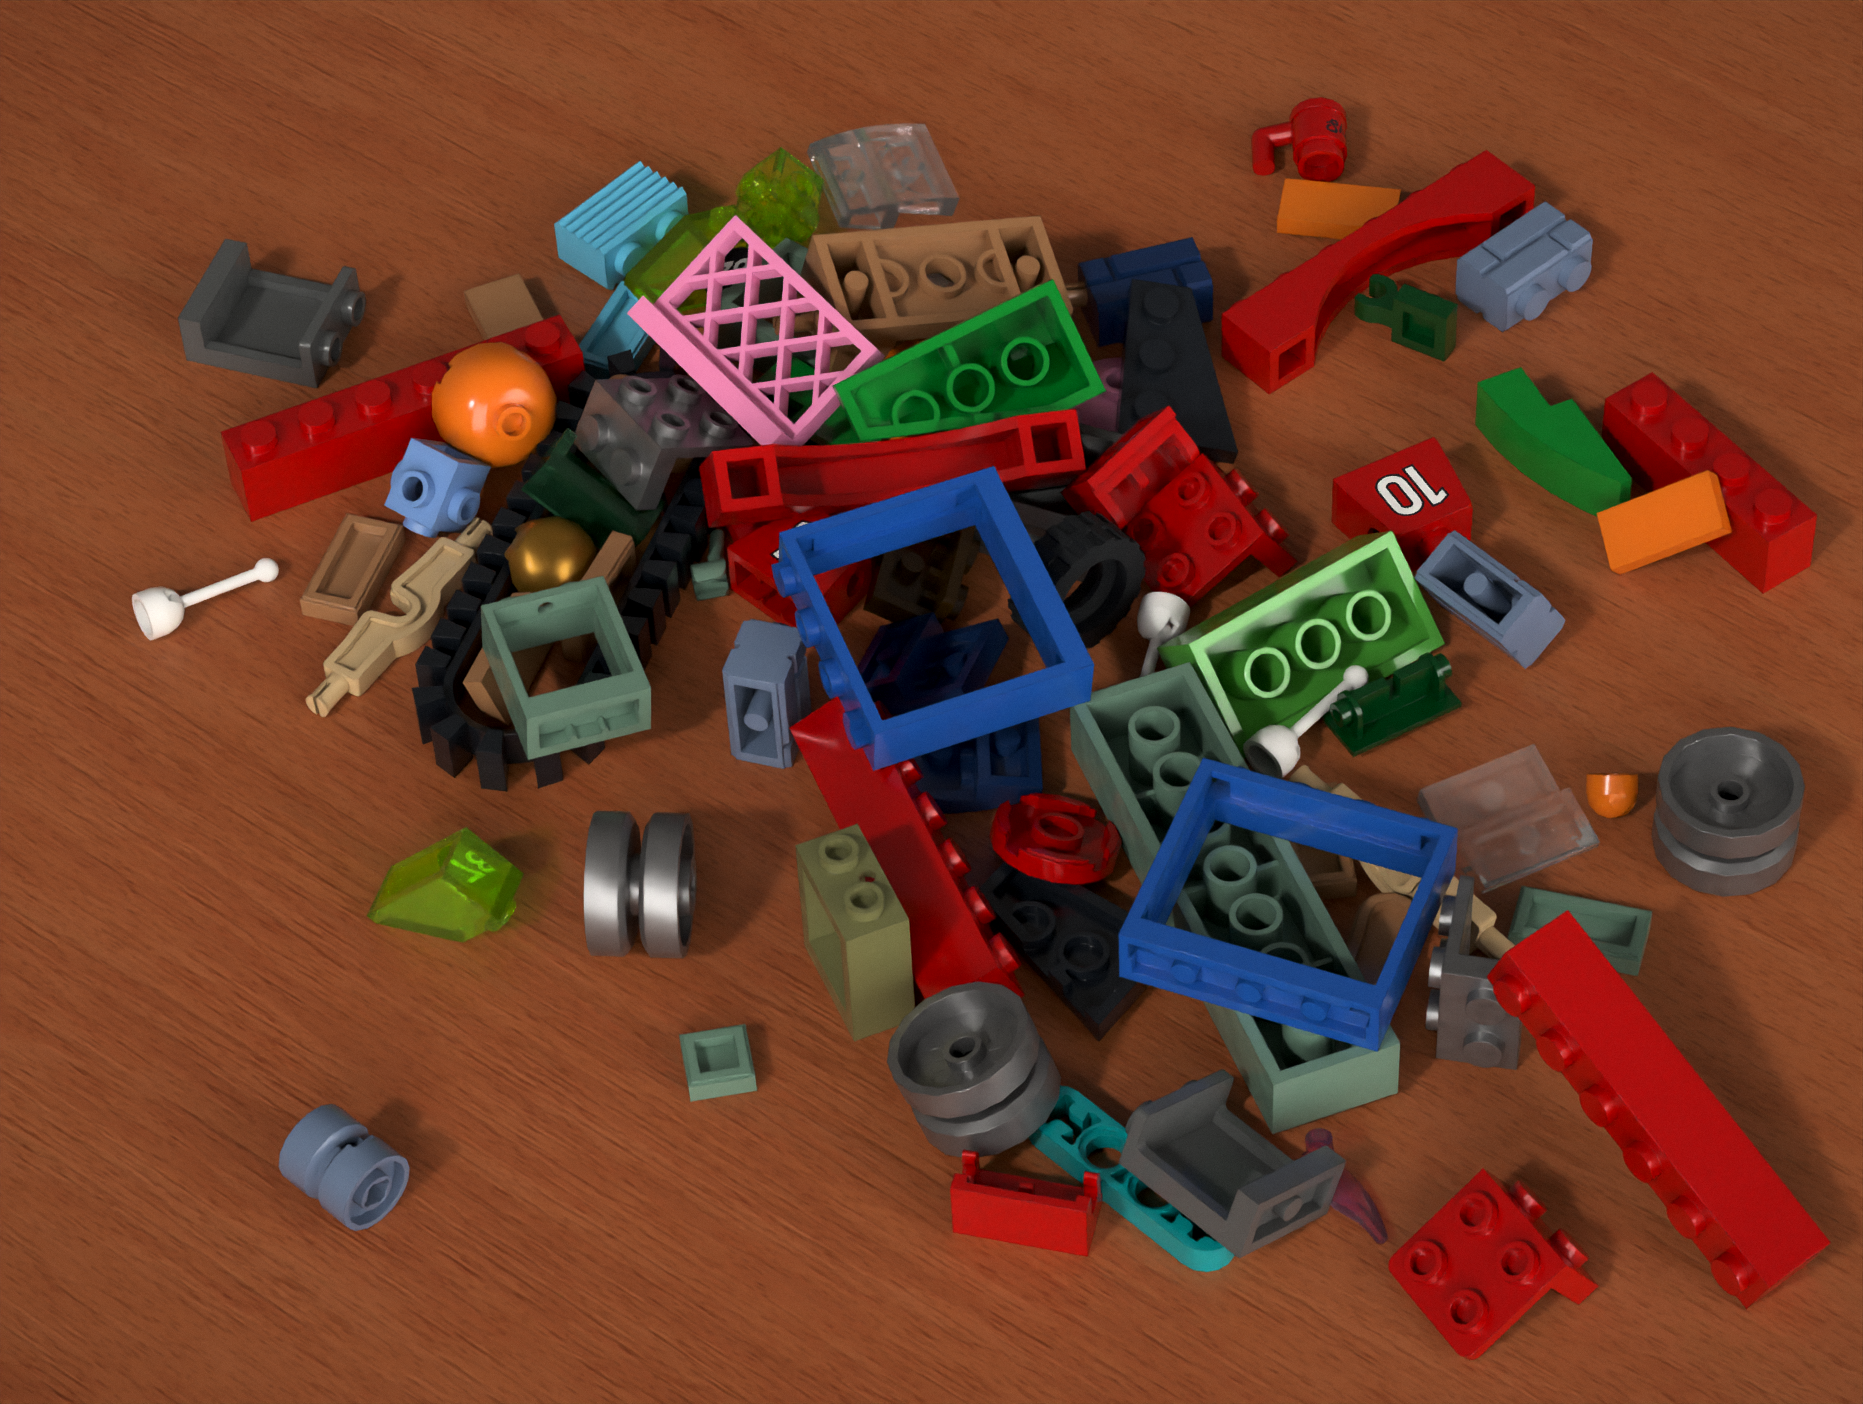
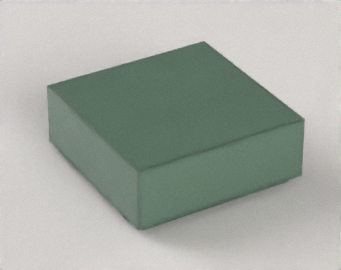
[679,1024,757,1102]

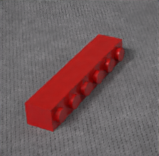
[220,314,585,522]
[789,697,1025,999]
[1487,910,1831,1309]

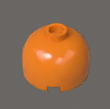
[432,342,557,468]

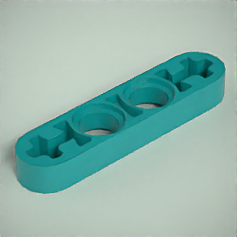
[1028,1085,1235,1272]

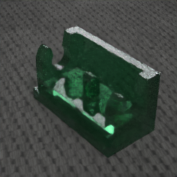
[521,428,666,550]

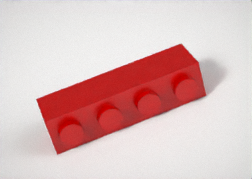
[1602,372,1817,594]

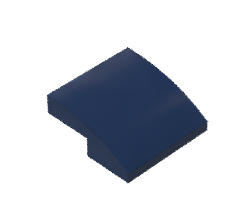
[857,612,1009,715]
[914,687,1043,814]

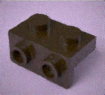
[863,525,980,625]

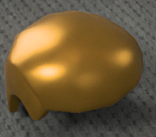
[505,516,597,606]

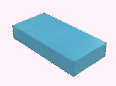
[579,280,664,380]

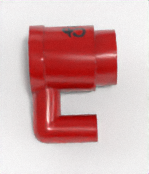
[1251,97,1347,182]

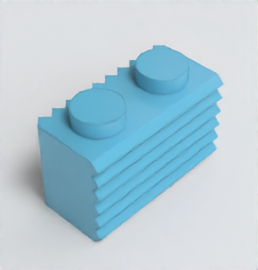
[554,161,690,291]

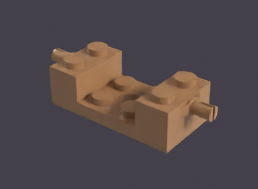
[772,216,1088,373]

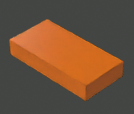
[1277,178,1401,239]
[1596,470,1732,575]

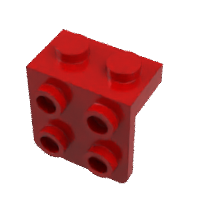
[1122,453,1298,608]
[1388,1168,1599,1360]

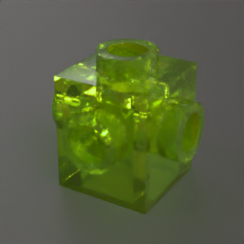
[734,147,824,249]

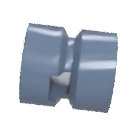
[278,1104,410,1231]

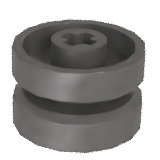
[1651,727,1805,897]
[584,811,697,958]
[887,981,1061,1157]

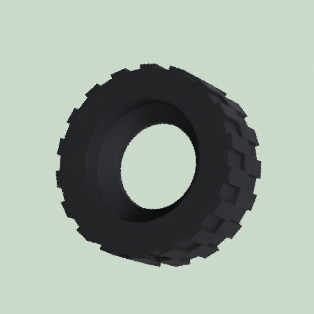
[1008,511,1146,648]

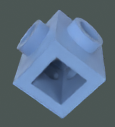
[384,438,491,538]

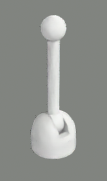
[132,558,279,641]
[1137,592,1190,677]
[1243,665,1369,779]

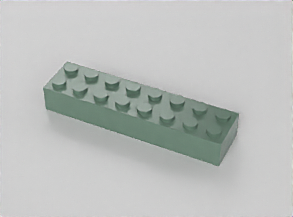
[1070,662,1400,1134]

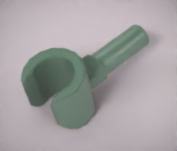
[690,529,729,601]

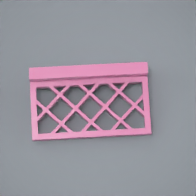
[627,215,885,445]

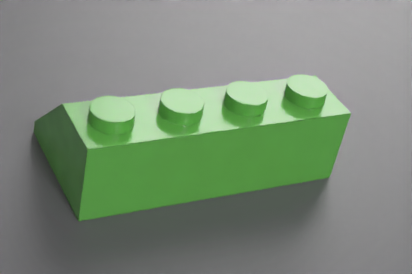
[1157,531,1445,759]

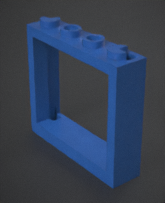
[771,466,1094,771]
[1118,758,1458,1052]

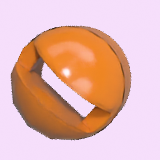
[1586,773,1639,818]

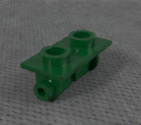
[1321,652,1462,757]

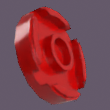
[989,793,1122,885]

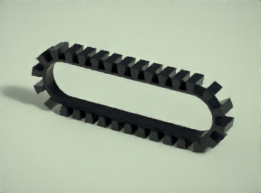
[412,347,751,792]

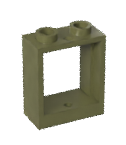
[795,824,915,1041]

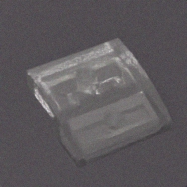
[807,123,960,230]
[1416,744,1600,894]

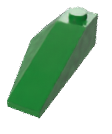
[832,279,1106,442]

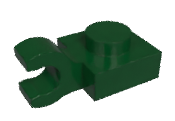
[1354,274,1458,362]

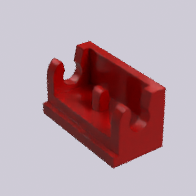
[1060,406,1200,530]
[950,1149,1103,1257]

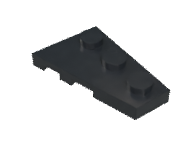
[1115,279,1238,464]
[979,861,1149,1041]

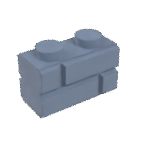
[1455,201,1593,332]
[1415,530,1566,669]
[722,619,812,769]

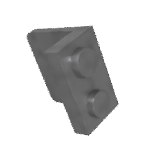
[572,375,753,510]
[1426,875,1522,1070]

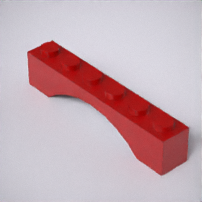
[1221,150,1535,395]
[699,409,1086,528]

